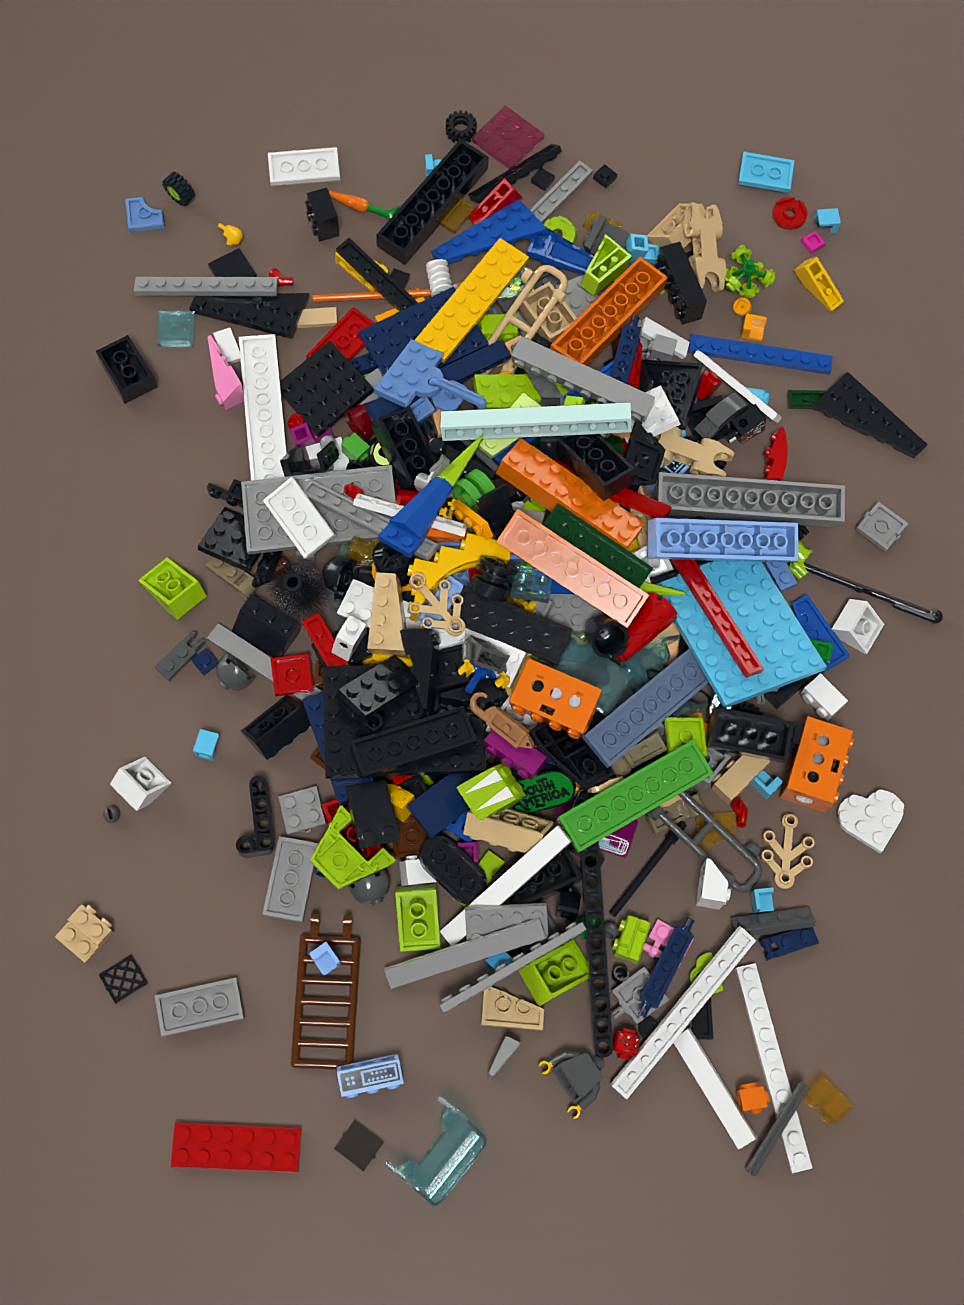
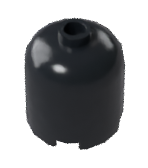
[585,614,629,659]

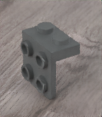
[583,214,630,256]

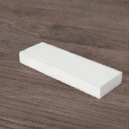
[641,317,690,359]

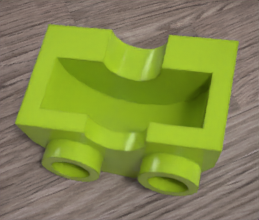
[544,216,579,245]

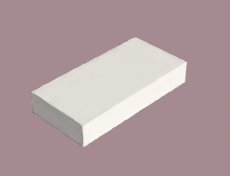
[213,328,241,365]

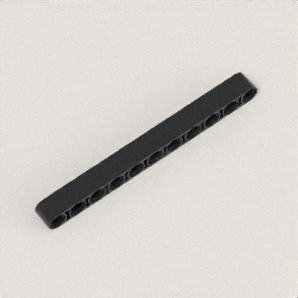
[580,841,613,1058]

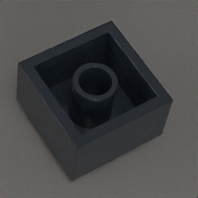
[305,187,339,242]

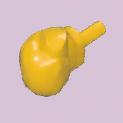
[218,223,243,247]

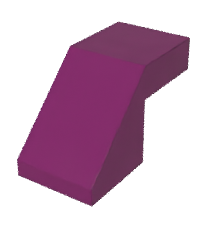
[290,422,334,447]

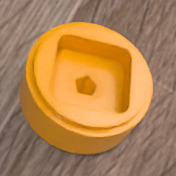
[733,298,752,317]

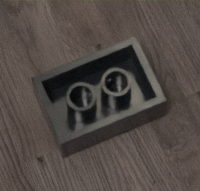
[96,335,157,404]

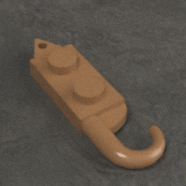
[470,692,534,749]

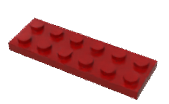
[171,1123,302,1173]

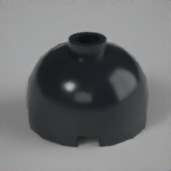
[322,556,358,596]

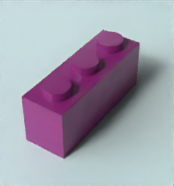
[484,730,547,781]

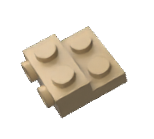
[55,904,114,964]

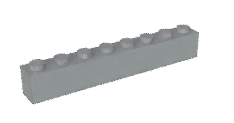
[511,336,655,422]

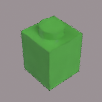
[341,432,370,463]

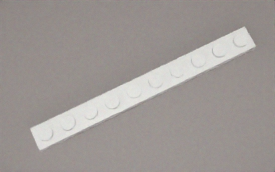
[610,926,756,1099]
[735,963,812,1174]

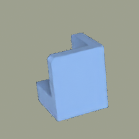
[309,942,341,976]

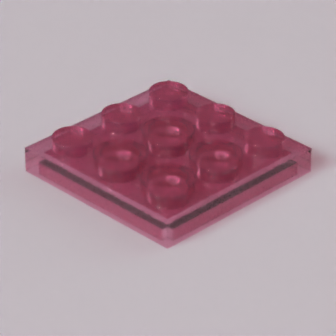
[472,105,545,169]

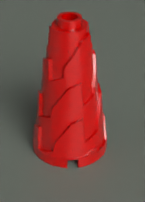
[615,592,678,662]

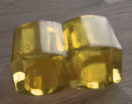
[805,1076,853,1125]

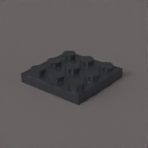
[198,507,261,573]

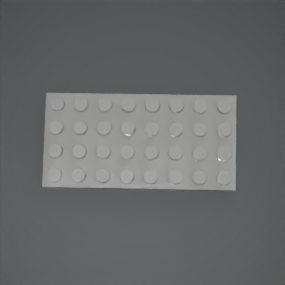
[241,465,396,554]

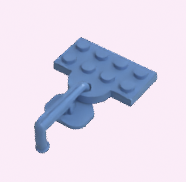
[374,339,486,411]

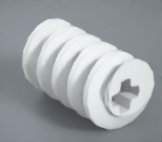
[426,259,452,297]

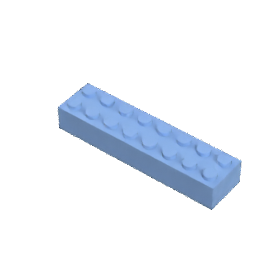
[648,518,798,563]

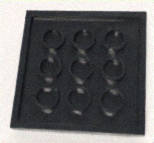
[280,341,374,437]
[642,359,705,430]

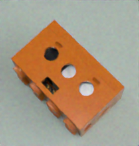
[509,658,603,740]
[780,716,854,813]

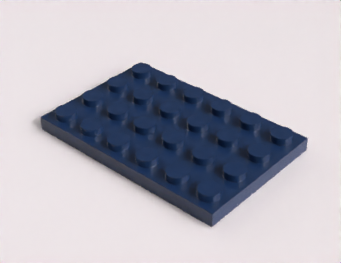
[358,287,489,376]

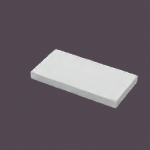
[268,147,340,186]
[263,477,336,559]

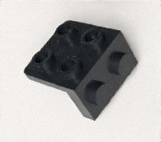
[688,395,730,441]
[476,484,516,540]

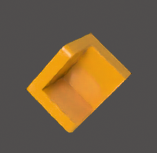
[741,313,767,341]

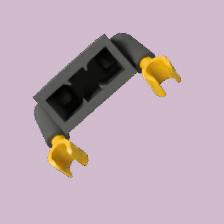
[458,636,511,689]
[539,1051,604,1119]

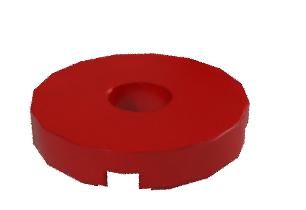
[772,197,808,230]

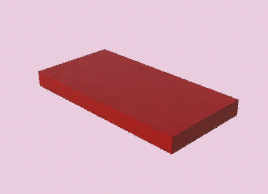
[306,307,374,360]

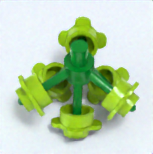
[724,245,775,298]

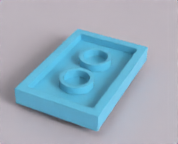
[738,152,795,193]

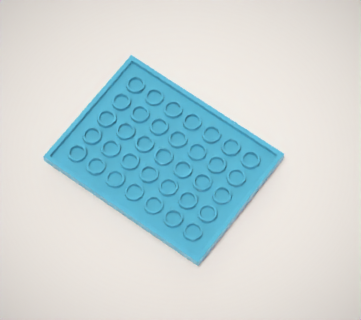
[656,561,827,708]

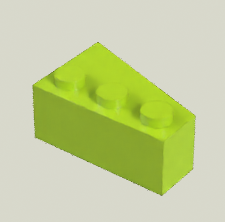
[580,234,632,296]

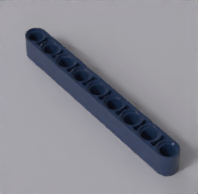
[364,340,511,423]

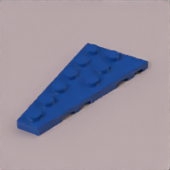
[431,199,548,264]

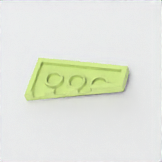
[479,393,541,459]

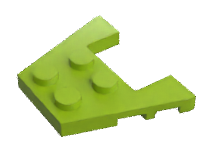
[310,805,396,890]

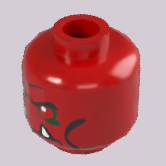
[613,1028,641,1060]

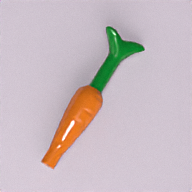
[329,191,399,220]

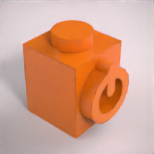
[736,1082,770,1115]

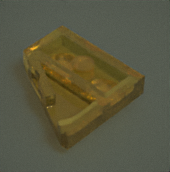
[695,812,737,851]

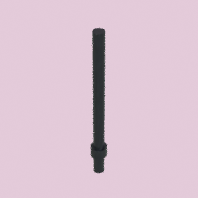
[609,821,687,918]

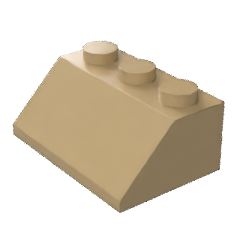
[647,203,706,249]

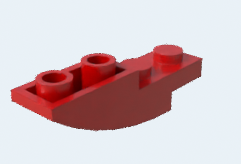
[764,426,788,481]

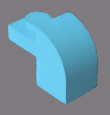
[626,234,659,264]

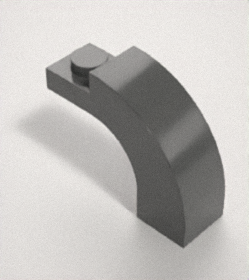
[694,392,753,439]

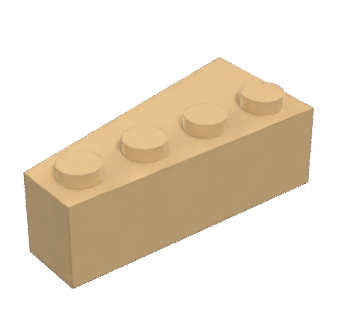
[367,573,409,656]

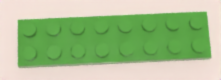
[557,739,714,853]

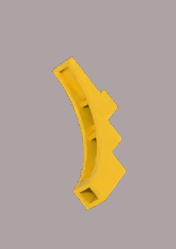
[407,533,511,622]

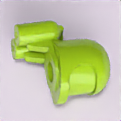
[788,541,813,580]

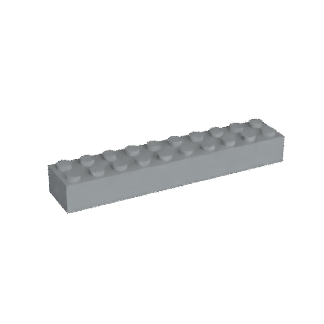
[655,472,845,528]

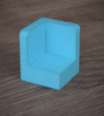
[814,208,841,233]
[193,729,219,761]
[749,770,783,800]
[750,888,774,914]

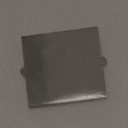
[334,1120,384,1171]

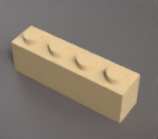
[711,754,771,805]

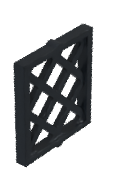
[99,955,148,1004]

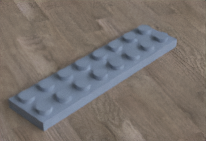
[582,649,709,768]

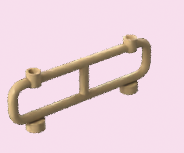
[479,265,568,375]

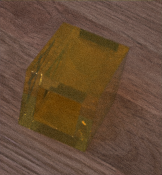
[346,536,376,566]

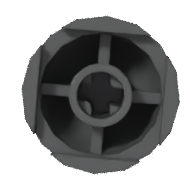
[216,653,256,691]
[348,869,390,906]

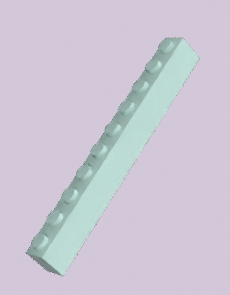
[440,403,632,441]

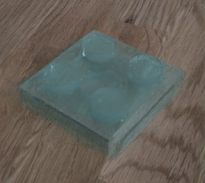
[157,311,195,347]
[510,565,552,603]

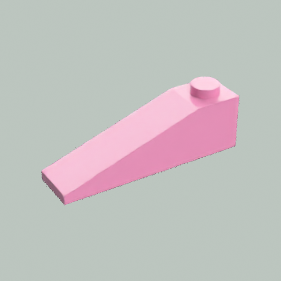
[208,335,244,410]

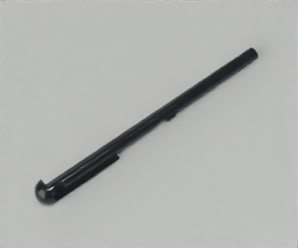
[803,562,943,624]

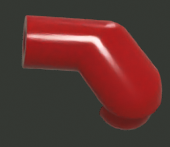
[269,268,293,286]
[344,484,364,499]
[731,798,748,828]

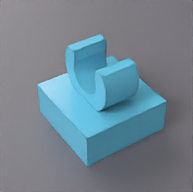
[425,154,441,177]

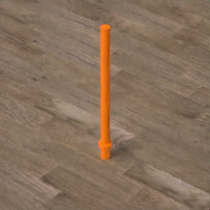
[312,288,430,302]

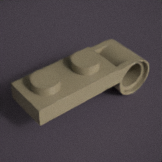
[205,557,260,600]
[611,731,668,776]
[645,792,705,834]

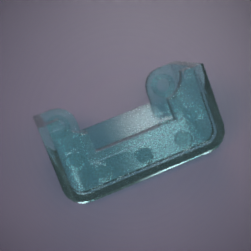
[548,632,636,716]

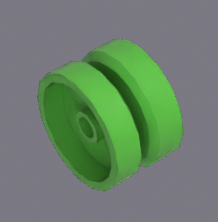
[452,469,495,514]

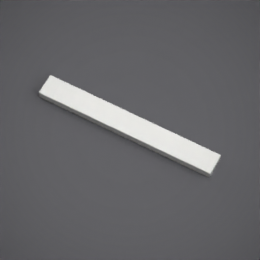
[440,826,572,946]

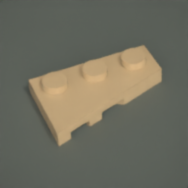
[481,987,544,1031]

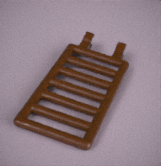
[291,914,361,1070]

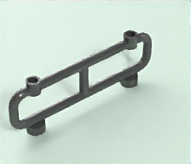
[647,791,762,893]

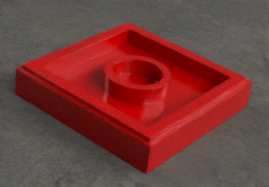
[270,653,314,697]

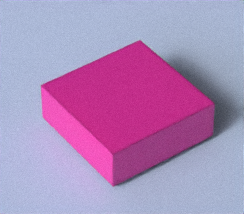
[800,230,826,254]

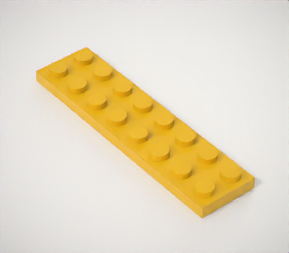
[415,238,529,363]

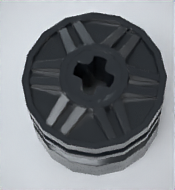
[372,541,414,587]
[469,555,518,602]

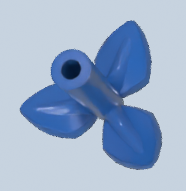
[465,663,496,694]

